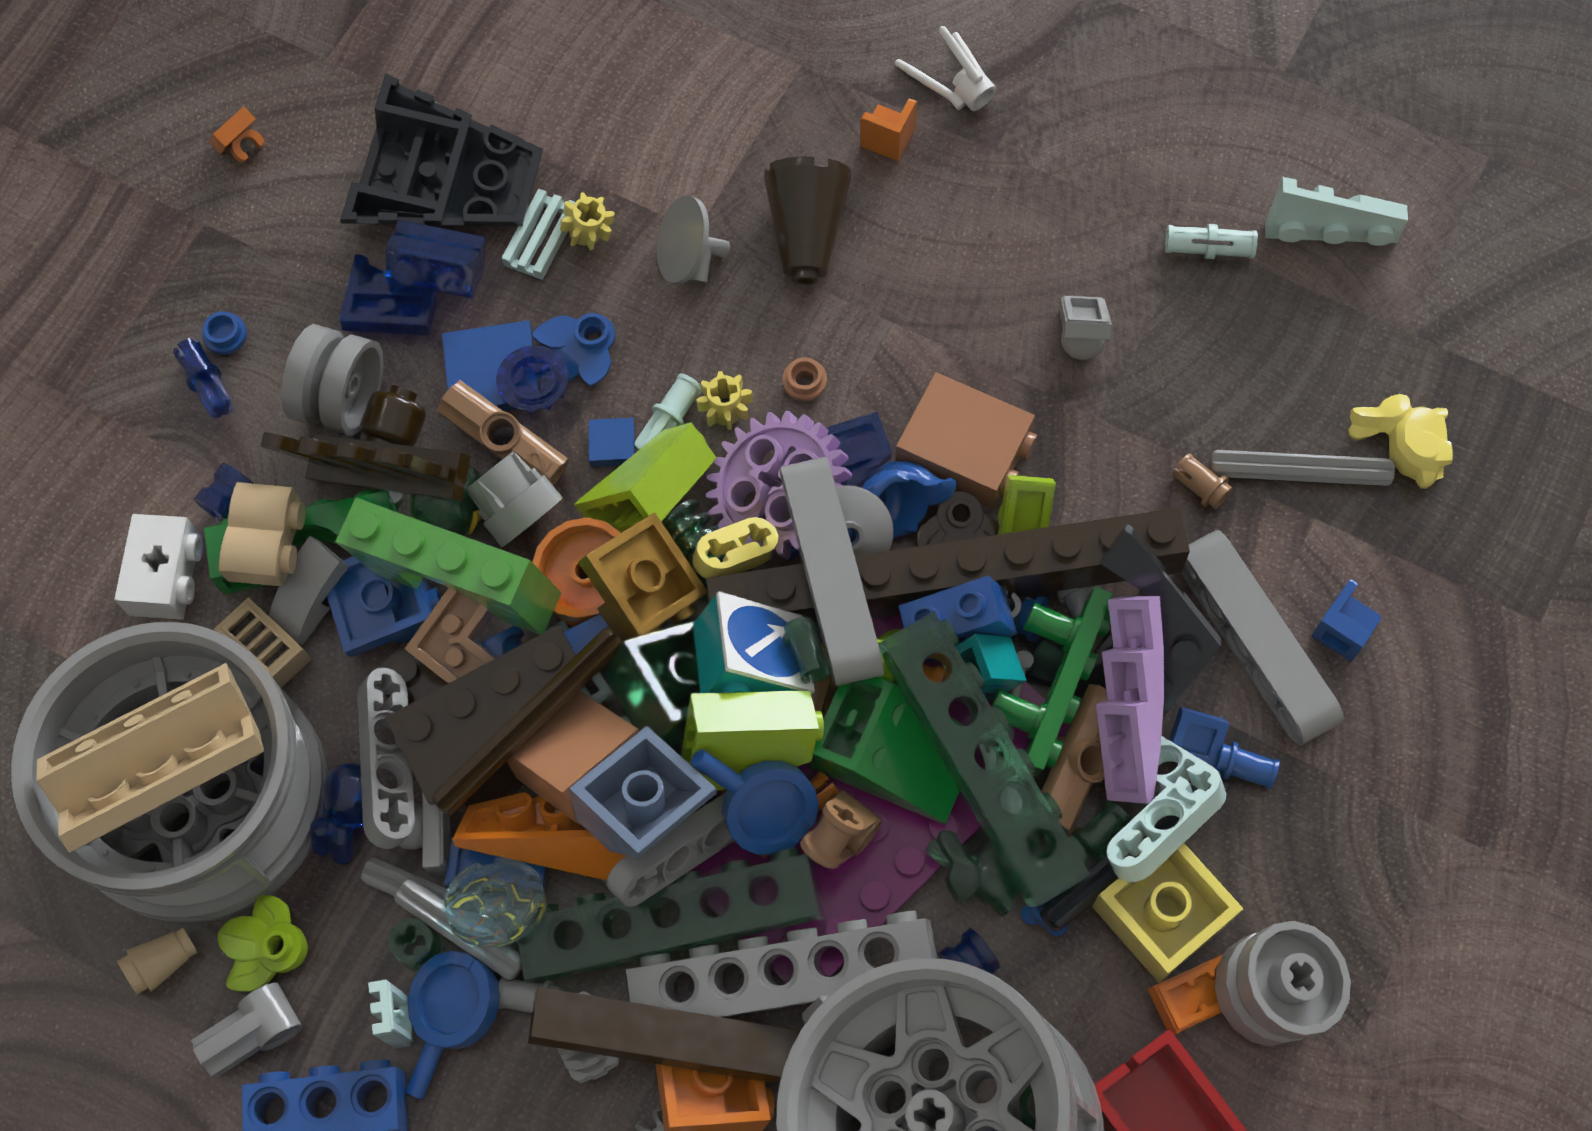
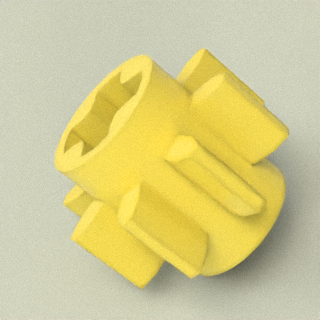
[560,192,615,250]
[696,371,753,430]

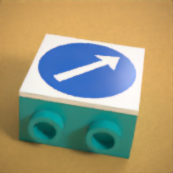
[693,591,815,695]

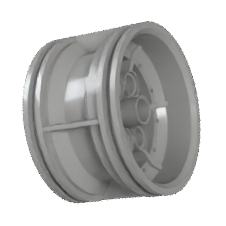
[11,622,329,923]
[776,958,1104,1131]

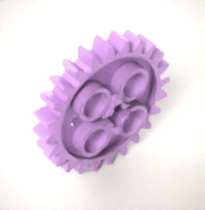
[705,411,852,560]

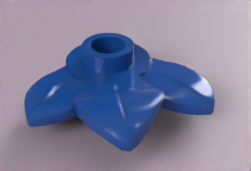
[532,313,616,387]

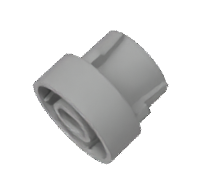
[466,452,563,547]

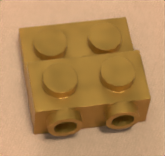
[578,513,708,649]

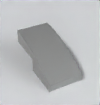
[269,536,349,645]

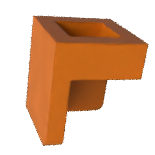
[860,98,917,162]

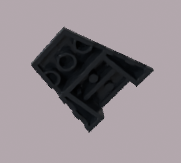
[340,73,543,226]

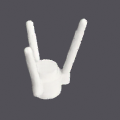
[895,26,997,111]

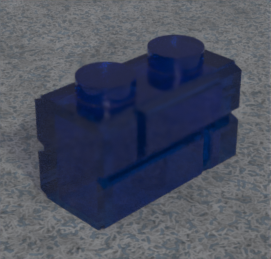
[385,220,486,298]

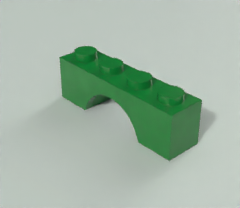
[204,490,398,595]

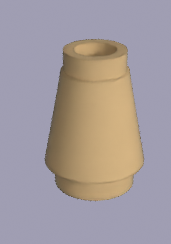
[117,927,198,995]

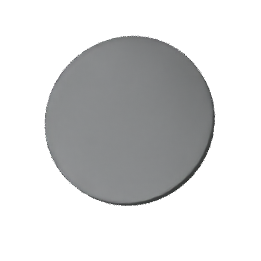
[657,195,730,284]

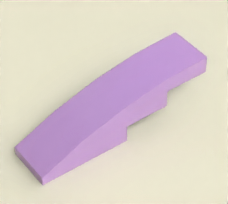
[1096,596,1164,804]

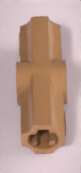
[436,380,570,486]
[1031,684,1107,834]

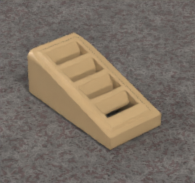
[214,597,312,688]

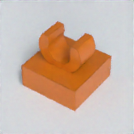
[209,106,264,163]

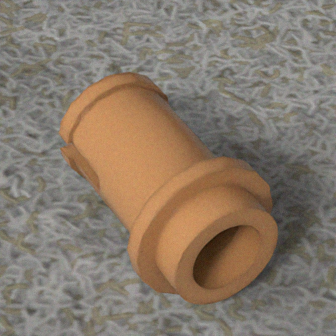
[1171,453,1233,509]

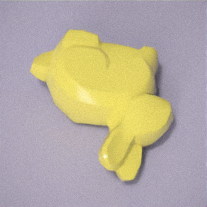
[1348,394,1453,489]

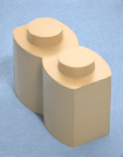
[219,482,306,586]

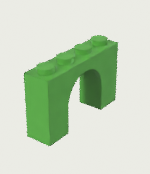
[335,498,561,635]

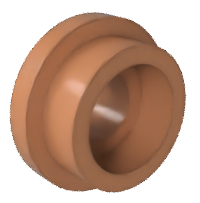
[782,357,827,401]

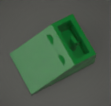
[809,677,979,825]

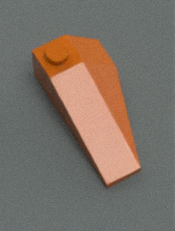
[452,792,627,880]

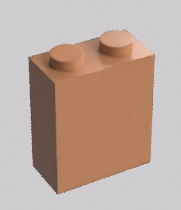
[895,372,1038,509]
[507,691,639,826]

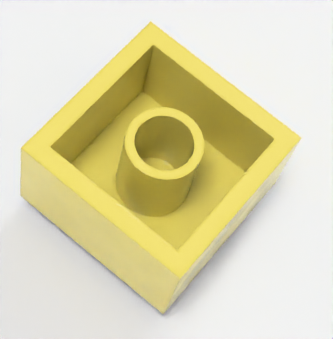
[1092,843,1243,983]

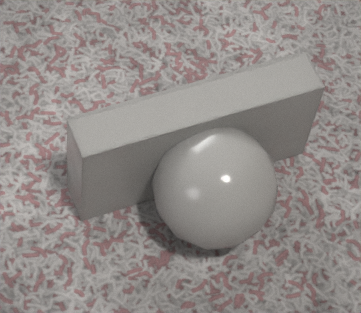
[1059,296,1112,361]
[389,792,451,878]

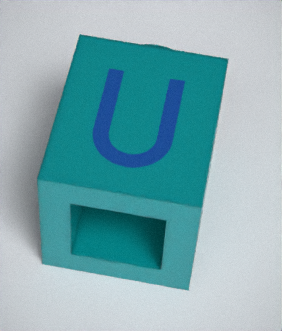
[940,634,1027,701]

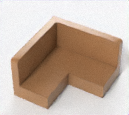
[405,588,497,684]

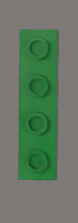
[988,586,1113,778]

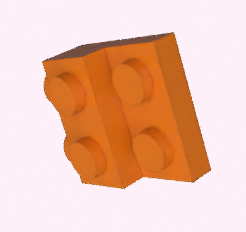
[656,1021,775,1131]

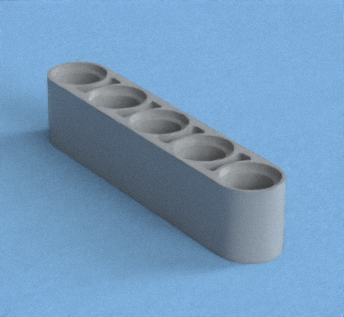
[780,456,884,687]
[1181,530,1344,746]

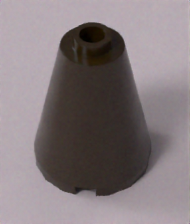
[764,156,851,285]

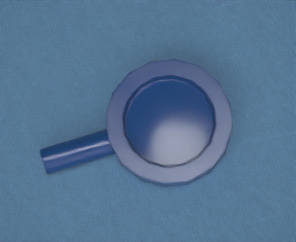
[691,749,819,855]
[405,951,500,1099]

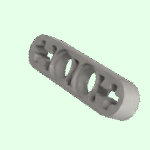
[357,668,415,849]
[607,793,735,907]

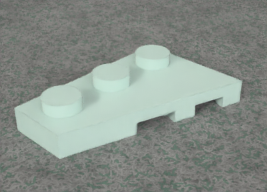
[1265,176,1408,246]

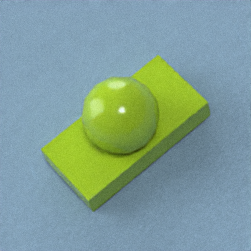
[998,475,1056,535]

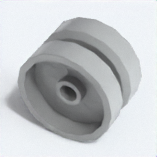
[281,324,384,436]
[1215,921,1351,1047]

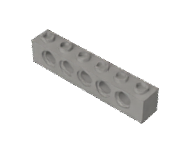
[626,911,937,1018]

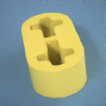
[692,517,778,579]

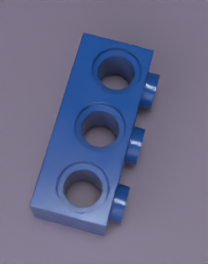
[242,1060,409,1131]

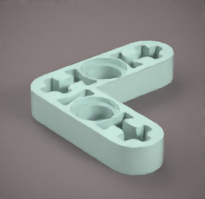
[1106,736,1227,882]

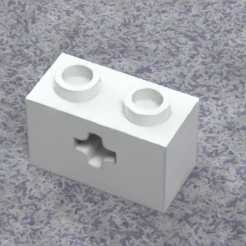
[114,514,203,620]

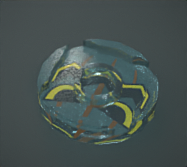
[444,858,546,948]

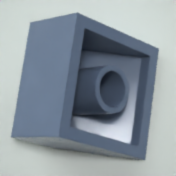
[569,726,717,858]

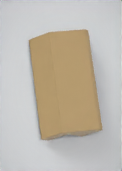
[36,663,264,853]

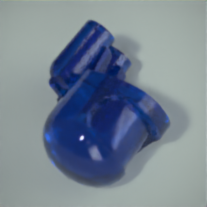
[310,763,363,864]

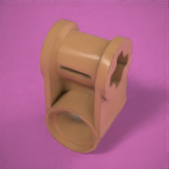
[800,790,883,869]

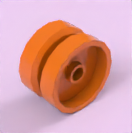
[532,517,621,628]

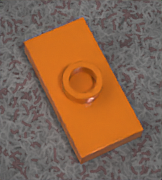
[1147,955,1223,1035]

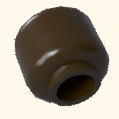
[360,385,426,447]

